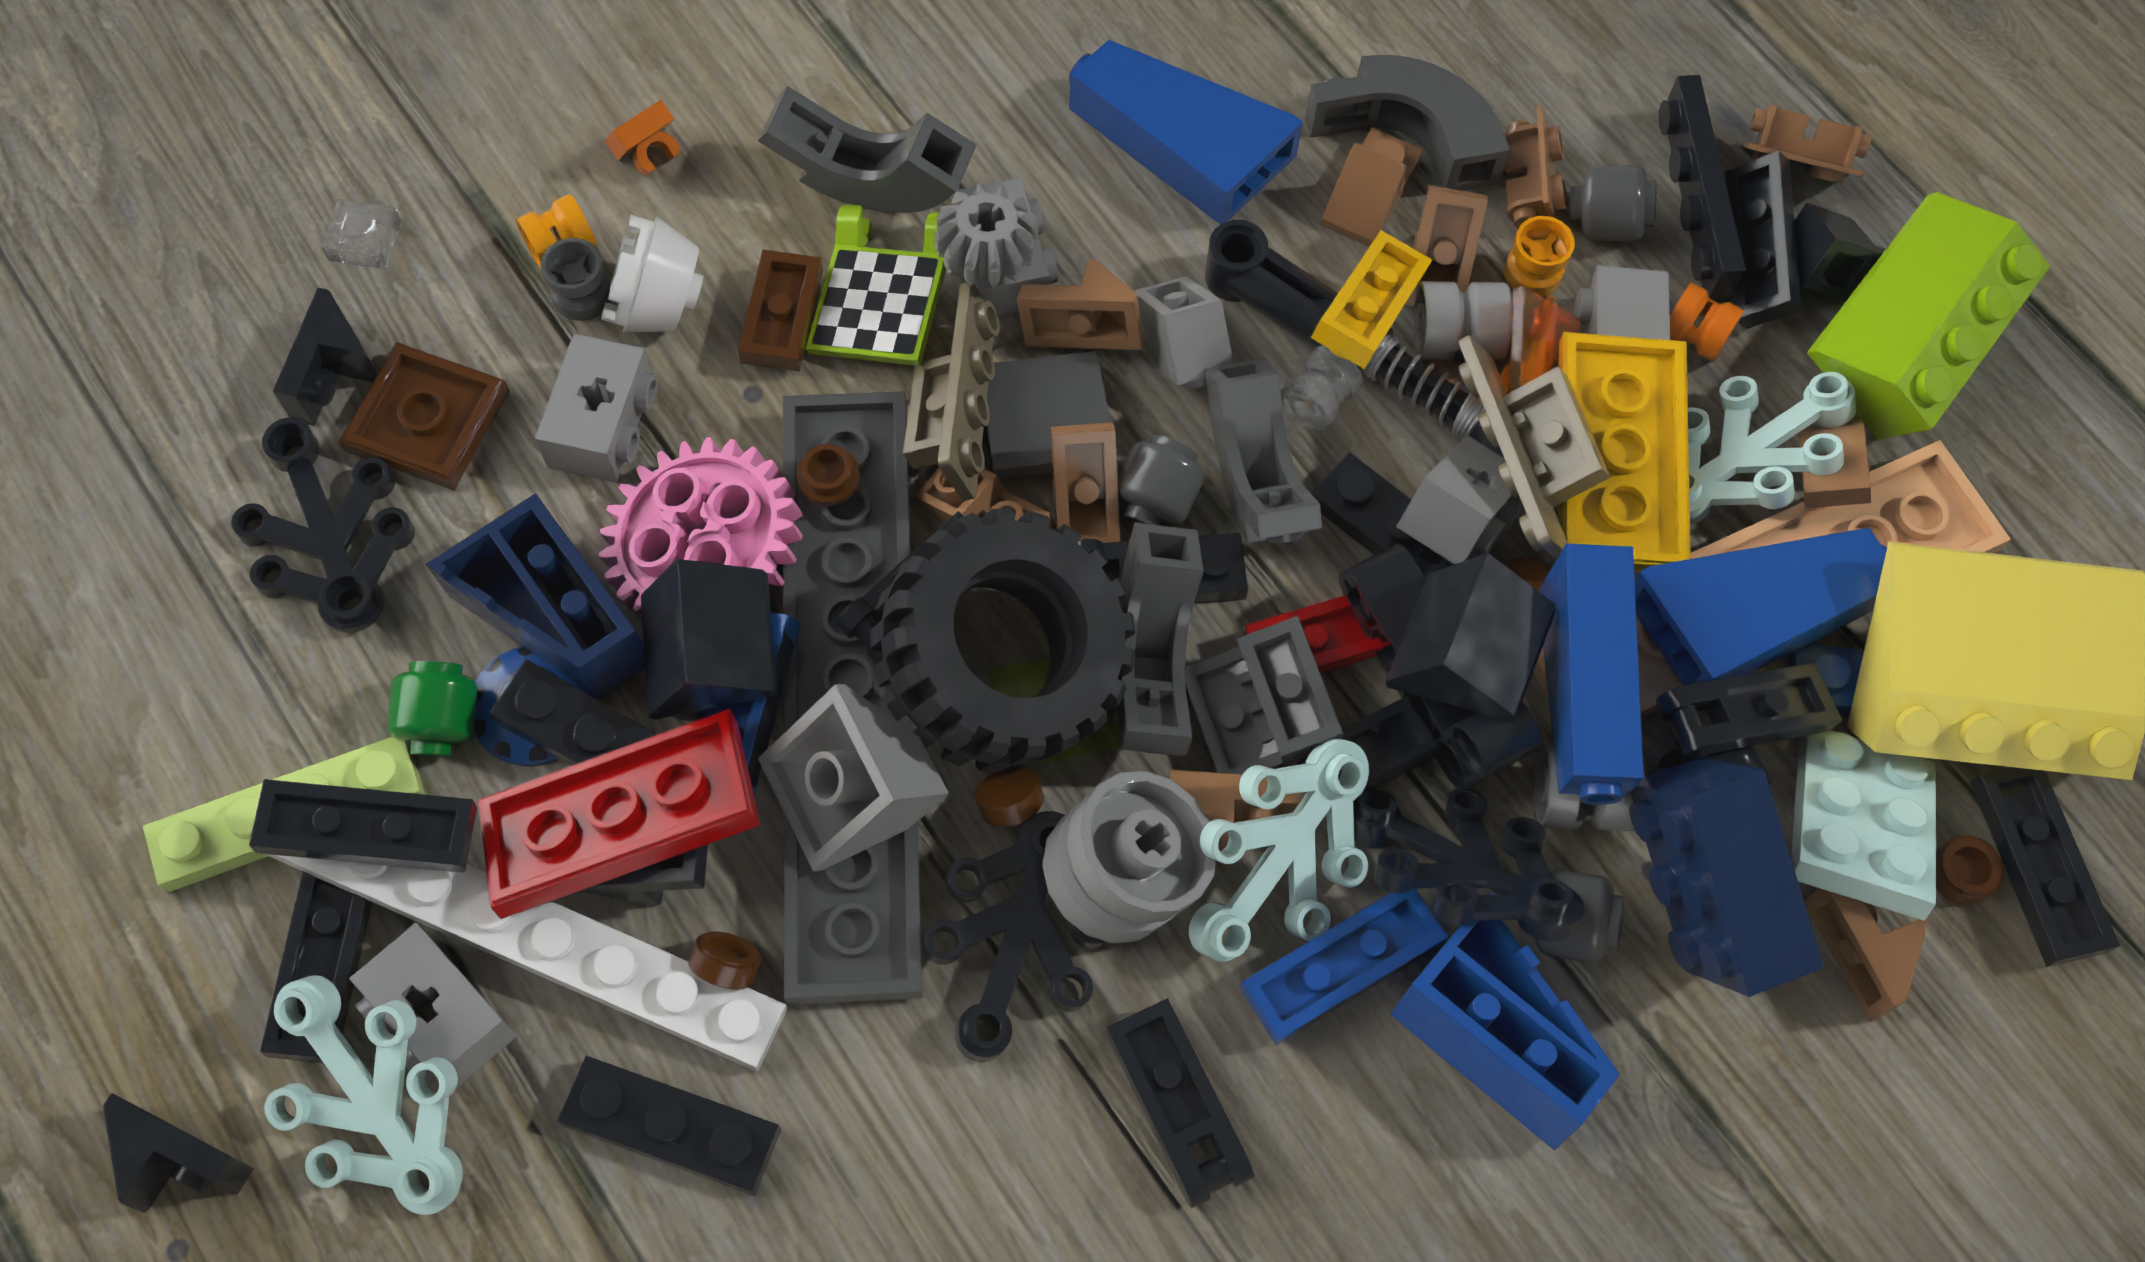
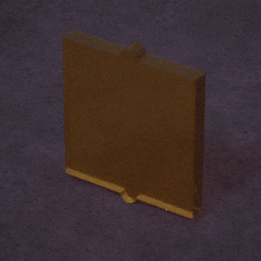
[1510,286,1580,391]

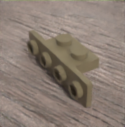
[903,283,1000,501]
[1458,335,1611,560]

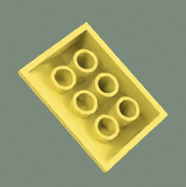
[1847,542,2145,780]

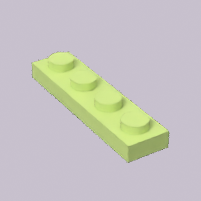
[143,736,425,893]

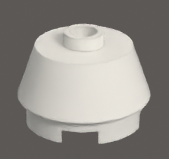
[601,214,704,333]

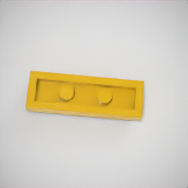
[1311,230,1432,370]

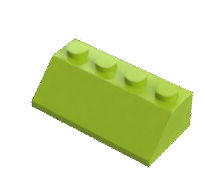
[1807,192,2050,440]

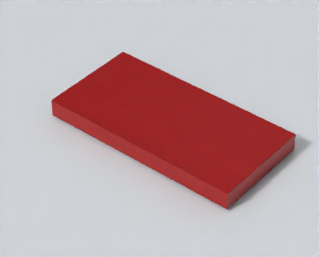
[478,709,760,919]

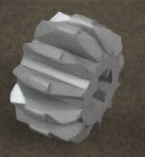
[935,183,1038,290]

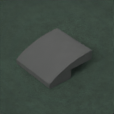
[986,351,1110,479]
[1185,616,1344,775]

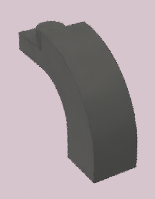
[1305,55,1510,191]
[758,86,977,213]
[1205,359,1322,543]
[1111,523,1204,756]

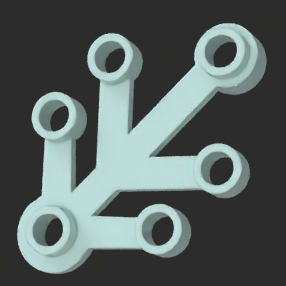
[1688,372,1856,525]
[1189,739,1369,962]
[264,975,463,1215]

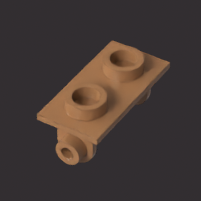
[1504,105,1568,229]
[1740,105,1871,184]

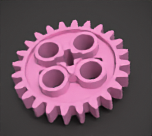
[599,437,803,618]

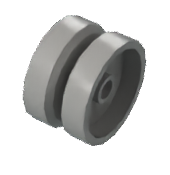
[1042,771,1216,943]

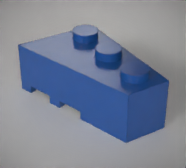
[1390,891,1620,1151]

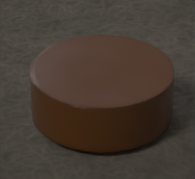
[975,767,1044,827]
[1936,835,2004,905]
[688,931,761,989]

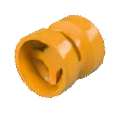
[515,194,597,271]
[1504,216,1575,298]

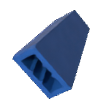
[1069,40,1303,225]
[1635,528,1887,685]
[1538,544,1644,805]

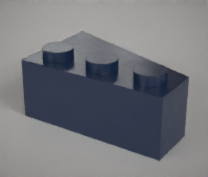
[425,493,645,699]

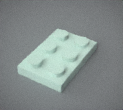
[1791,730,1936,921]

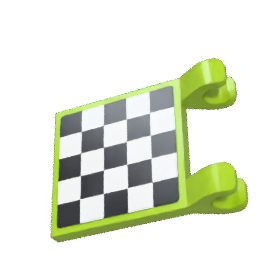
[805,204,946,366]

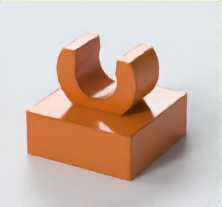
[605,100,680,177]

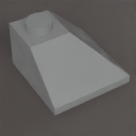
[758,684,949,872]

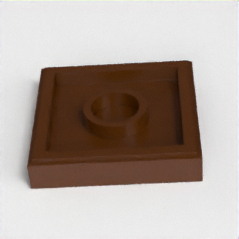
[339,342,510,491]

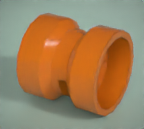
[1670,282,1745,363]

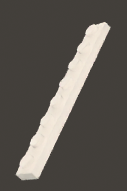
[266,854,787,1072]

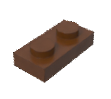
[738,249,823,372]

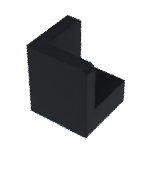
[1795,202,1882,302]

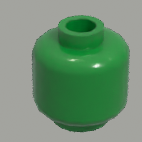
[388,661,478,757]

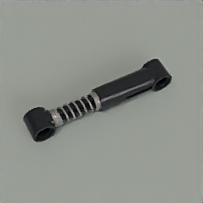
[1205,220,1504,458]

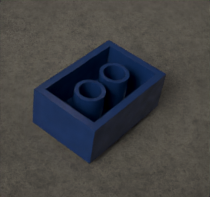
[1629,757,1824,997]

